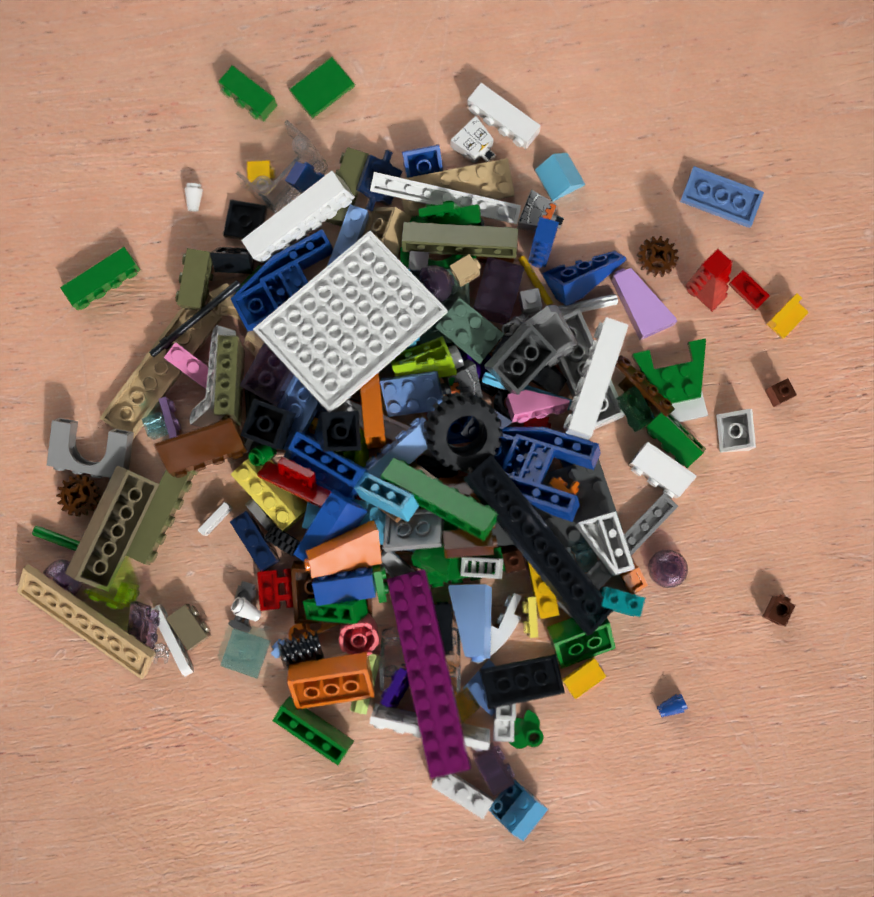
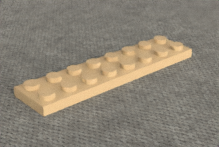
[100,308,221,439]
[17,564,156,680]

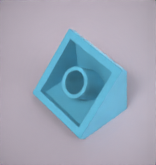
[535,153,585,202]

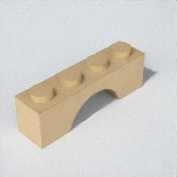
[206,282,269,358]

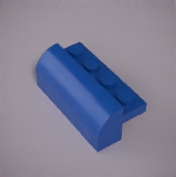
[288,431,368,501]

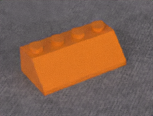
[287,652,375,709]

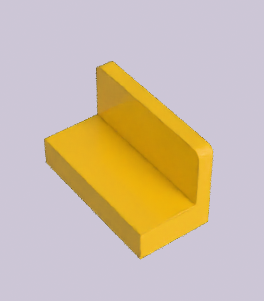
[766,293,808,339]
[562,657,606,699]

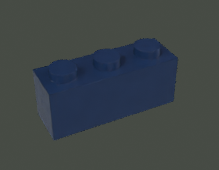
[230,511,280,571]

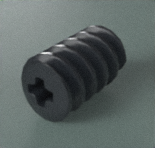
[277,630,321,665]

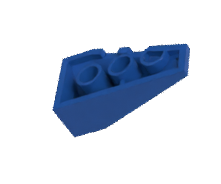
[543,251,626,306]

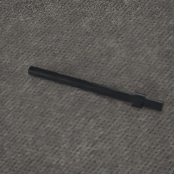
[149,280,242,357]

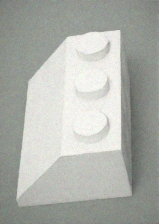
[629,442,697,499]

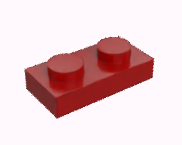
[728,270,770,310]

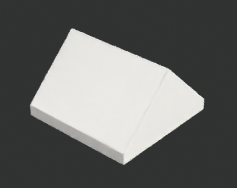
[716,409,756,452]

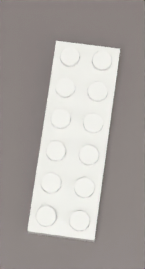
[369,703,490,751]

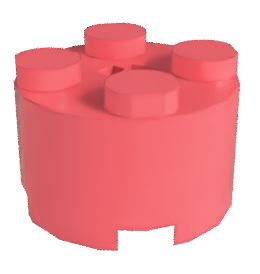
[339,613,378,656]

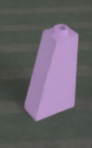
[611,268,677,340]

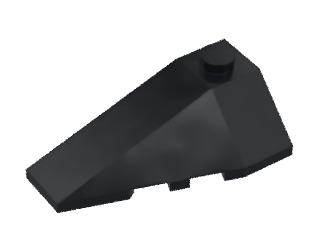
[492,331,567,395]

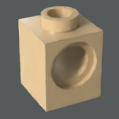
[450,254,481,287]

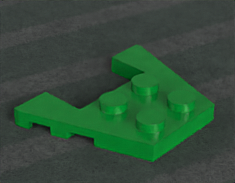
[632,338,706,404]

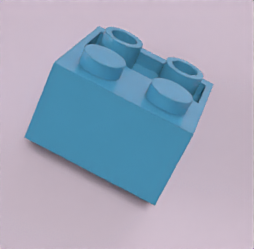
[489,778,548,841]

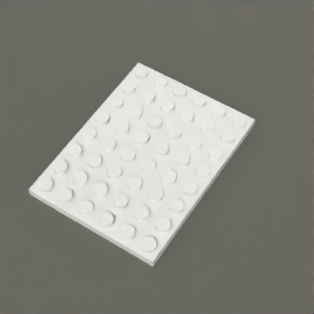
[253,231,448,411]

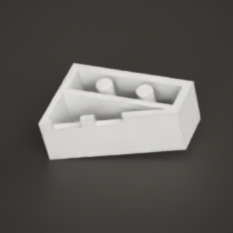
[575,511,635,576]

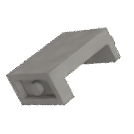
[519,305,579,367]

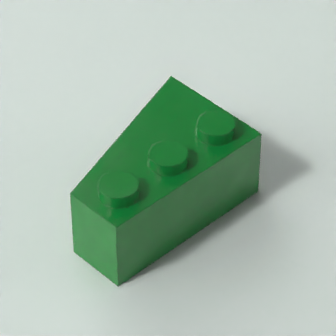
[411,519,458,583]

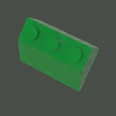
[547,618,616,669]

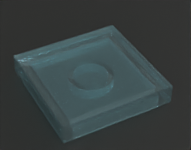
[220,628,271,679]

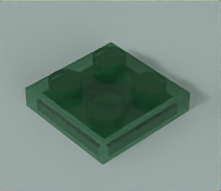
[616,385,655,432]

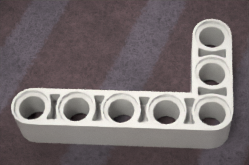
[189,325,236,427]

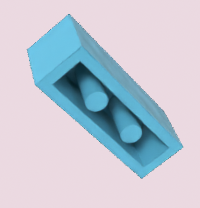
[354,472,419,522]

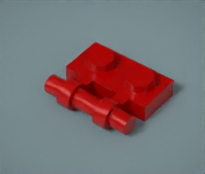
[257,569,294,611]

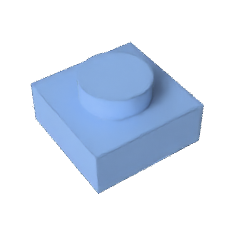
[271,638,292,659]

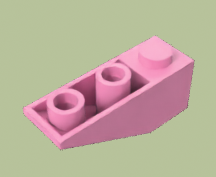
[506,390,570,423]

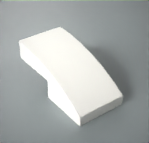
[493,704,516,742]

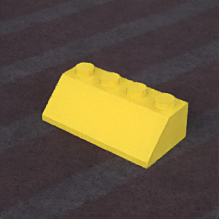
[231,459,308,532]

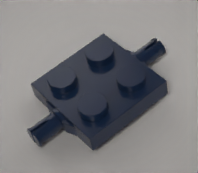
[356,150,403,211]

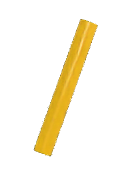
[518,256,553,306]

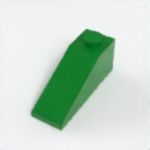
[303,599,368,624]

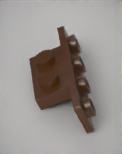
[615,355,675,417]

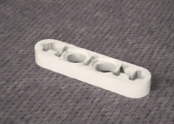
[151,604,194,676]

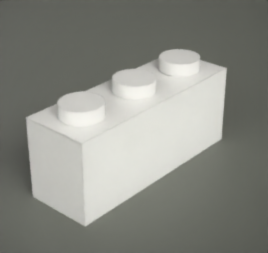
[431,774,493,819]

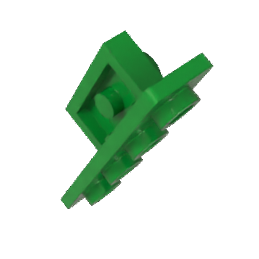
[410,201,481,225]

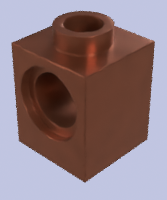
[765,378,797,407]
[502,550,526,574]
[763,594,796,626]

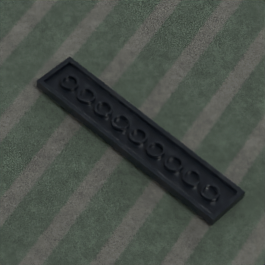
[463,455,613,636]

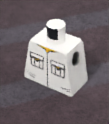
[451,116,496,163]

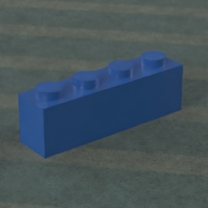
[528,217,559,268]

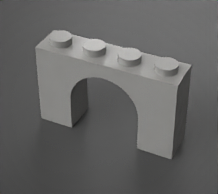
[47,418,134,480]

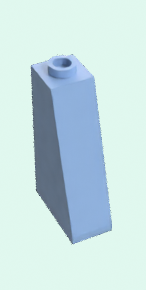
[448,584,492,662]

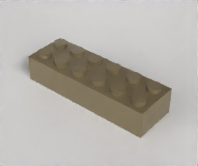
[65,466,159,592]

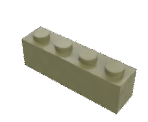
[325,147,369,227]

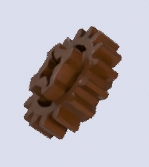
[637,236,679,277]
[56,475,101,517]

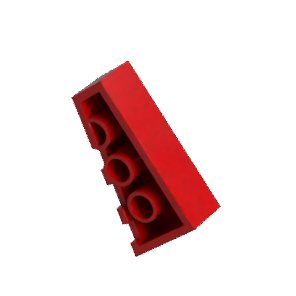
[685,249,732,312]

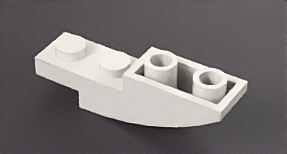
[476,593,522,664]

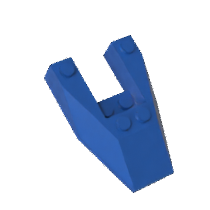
[231,229,333,331]
[479,427,601,522]

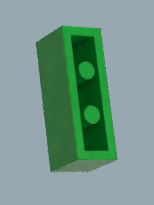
[218,65,277,122]
[645,412,706,468]

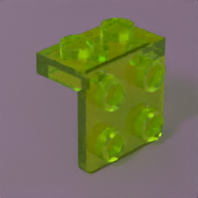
[84,582,140,609]

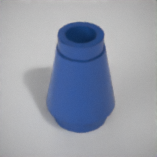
[657,694,688,717]

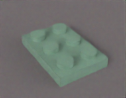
[435,297,504,364]

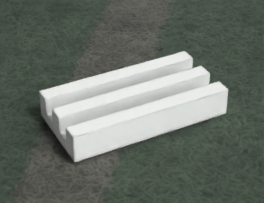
[198,502,233,536]

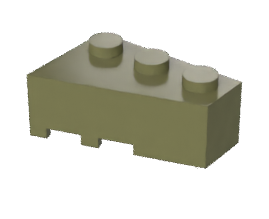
[175,248,213,311]

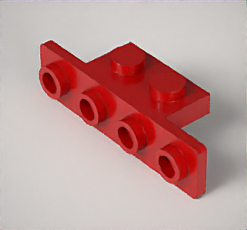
[257,457,331,508]

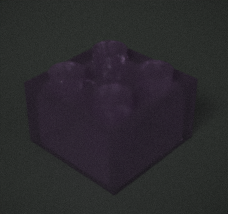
[472,742,515,796]

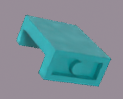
[599,587,646,617]

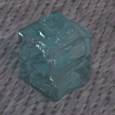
[142,412,168,440]

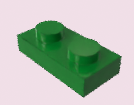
[372,564,389,603]

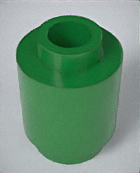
[248,443,277,466]

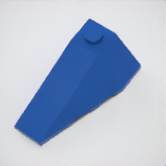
[293,489,368,561]

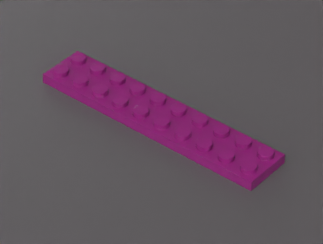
[387,569,471,779]

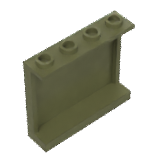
[214,335,245,426]

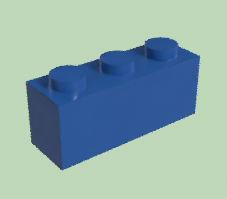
[312,567,377,606]

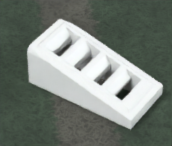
[460,557,503,579]

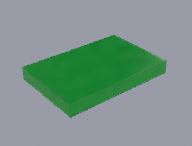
[289,57,355,119]

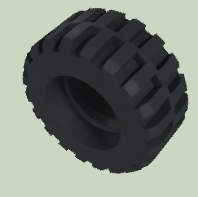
[424,392,503,472]

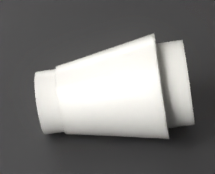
[184,183,203,212]
[231,597,261,622]

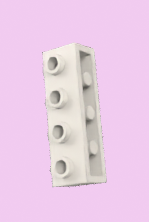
[467,83,541,149]

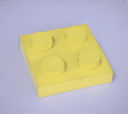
[522,597,538,638]

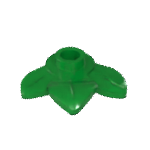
[509,710,544,749]

